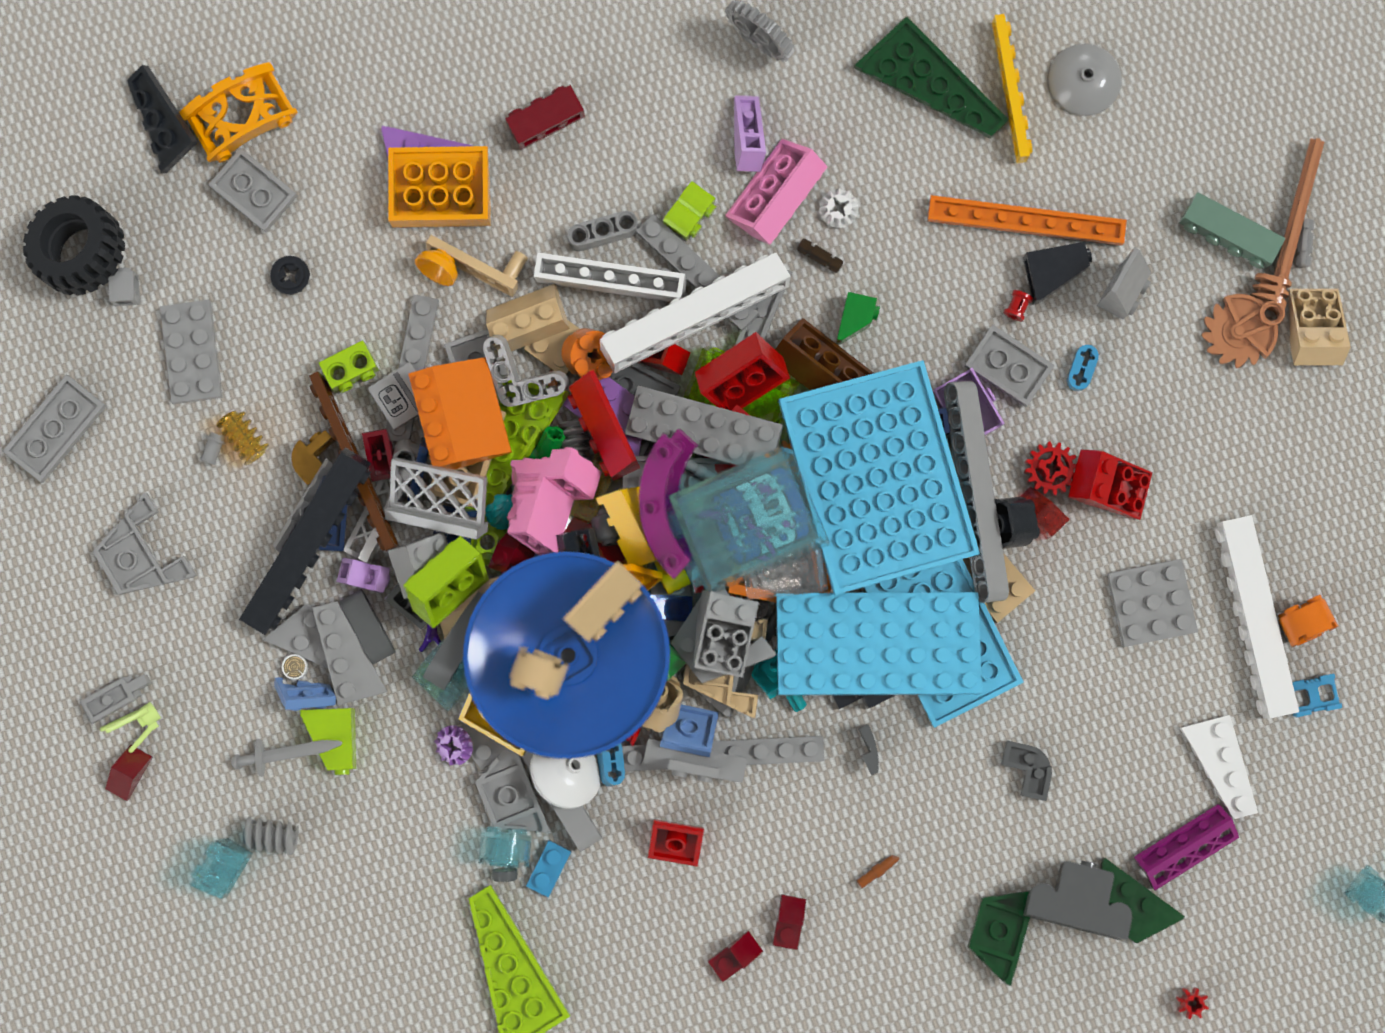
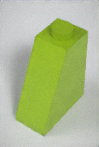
[300,708,357,775]

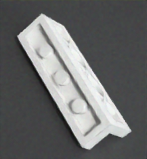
[344,469,412,564]

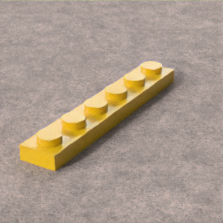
[992,14,1032,164]

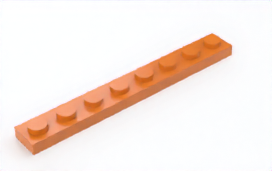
[927,195,1127,246]

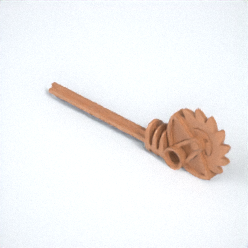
[1201,138,1325,368]

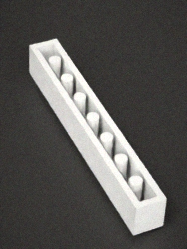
[600,253,791,374]
[1215,515,1299,719]

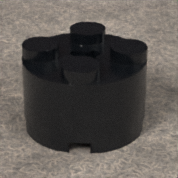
[995,497,1040,549]

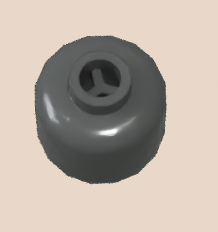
[591,509,620,547]

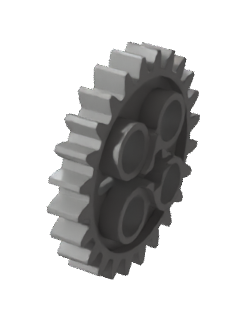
[725,0,795,62]

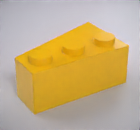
[596,486,658,566]

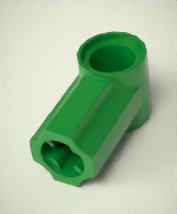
[529,426,566,459]

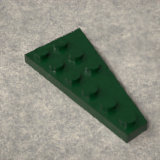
[853,16,1009,139]

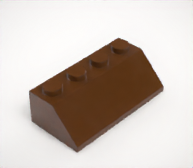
[775,318,874,391]

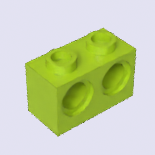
[319,340,379,393]

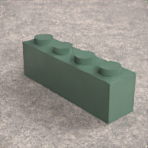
[1179,192,1286,269]

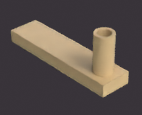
[426,235,528,297]

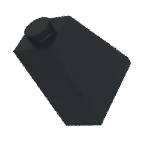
[1023,242,1092,305]

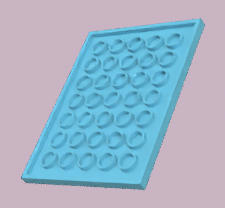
[778,360,980,595]

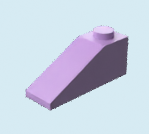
[734,95,766,172]

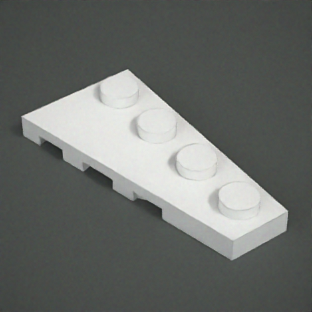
[1180,715,1258,819]

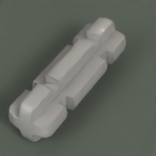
[1296,219,1314,267]

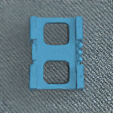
[1292,673,1343,717]

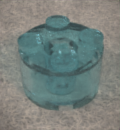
[478,827,532,868]
[1344,865,1385,923]

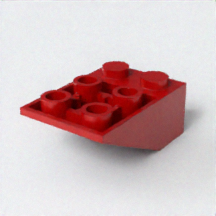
[1068,449,1153,520]

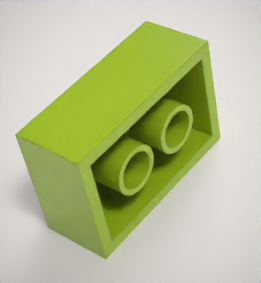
[403,536,489,629]

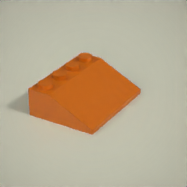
[408,357,512,470]

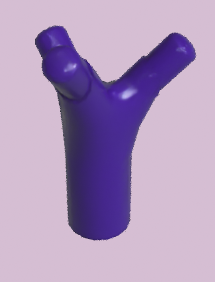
[419,624,443,652]

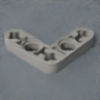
[483,335,569,407]

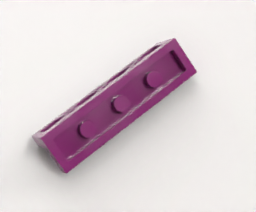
[1134,804,1240,891]

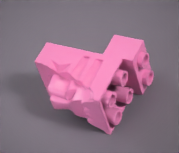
[507,447,602,555]

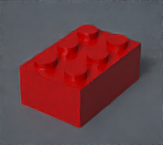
[695,332,790,411]

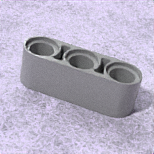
[568,211,638,251]

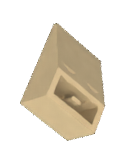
[1288,289,1351,365]

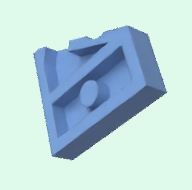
[274,677,336,711]

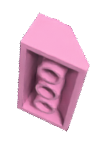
[725,139,828,245]

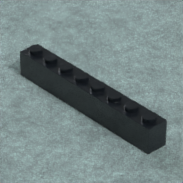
[239,447,372,635]

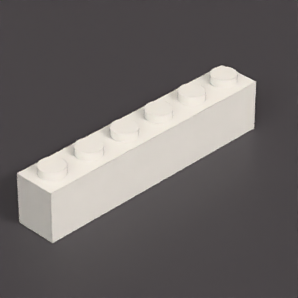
[534,253,687,302]

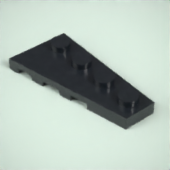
[127,65,198,173]

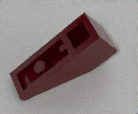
[488,532,535,574]

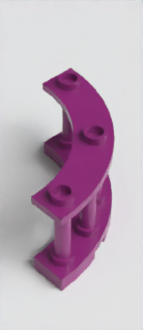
[639,429,706,579]

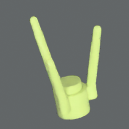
[100,702,161,753]

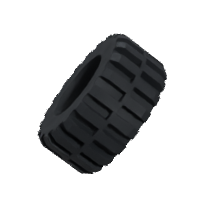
[23,195,125,295]

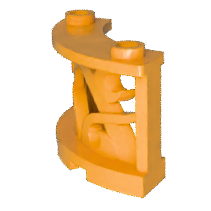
[179,62,298,163]

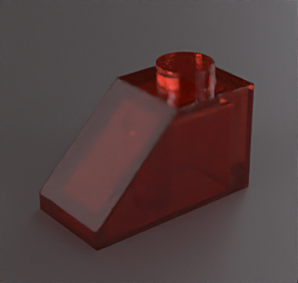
[1020,486,1070,539]

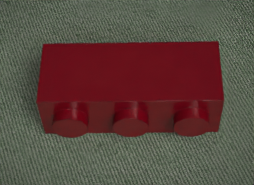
[505,85,585,150]

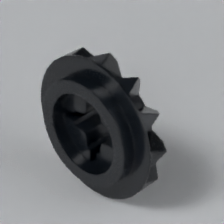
[270,256,311,295]

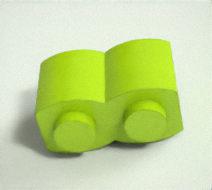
[663,181,717,241]

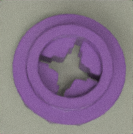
[434,725,473,766]

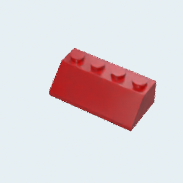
[568,369,640,481]

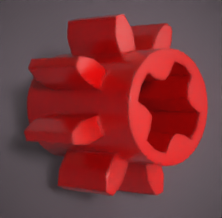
[1175,987,1209,1019]

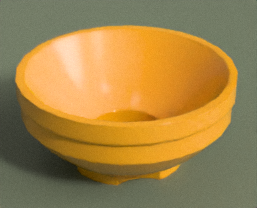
[415,249,458,286]

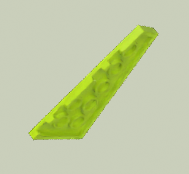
[466,380,570,522]
[469,885,571,1033]

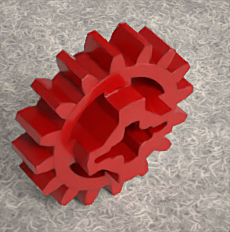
[1024,441,1077,496]

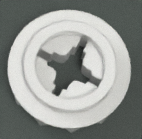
[819,188,859,228]

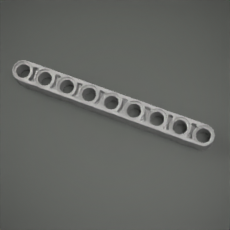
[944,381,1009,603]

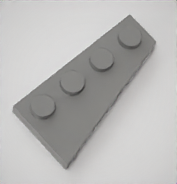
[312,601,387,705]

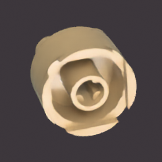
[509,647,569,699]
[642,676,683,732]

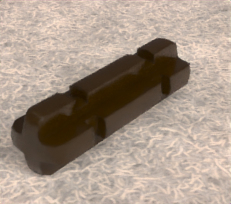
[797,238,843,273]

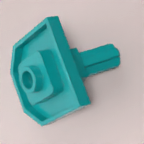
[751,649,807,712]

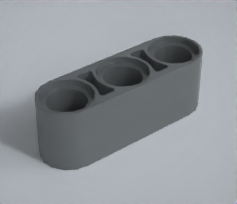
[339,589,396,665]

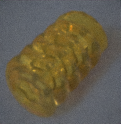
[216,411,269,466]

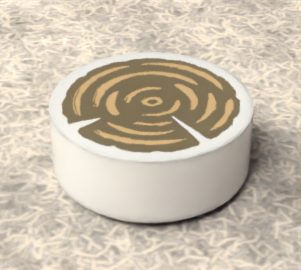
[282,654,308,680]

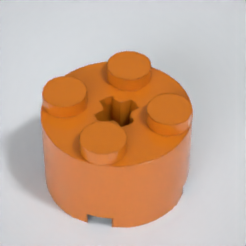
[562,328,612,380]
[1278,595,1338,648]

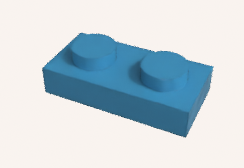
[526,840,572,898]

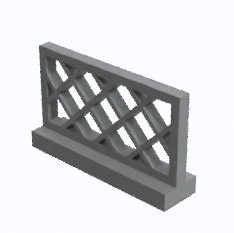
[385,458,488,540]

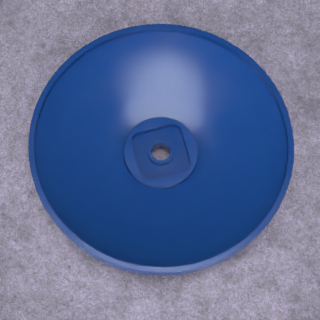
[463,552,670,759]

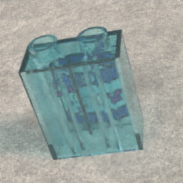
[666,447,830,592]

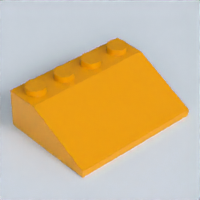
[388,146,491,228]

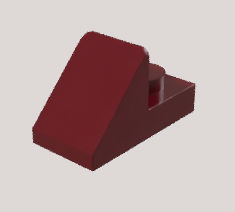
[772,894,807,950]
[708,930,764,982]

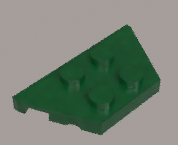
[1101,857,1185,944]
[967,890,1030,986]

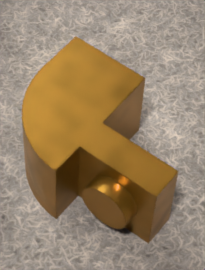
[291,430,335,486]

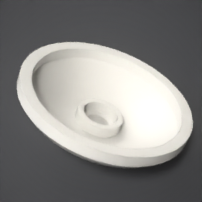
[530,753,601,809]

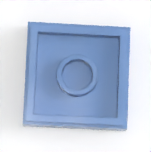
[660,704,719,757]

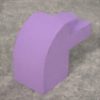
[336,558,390,593]

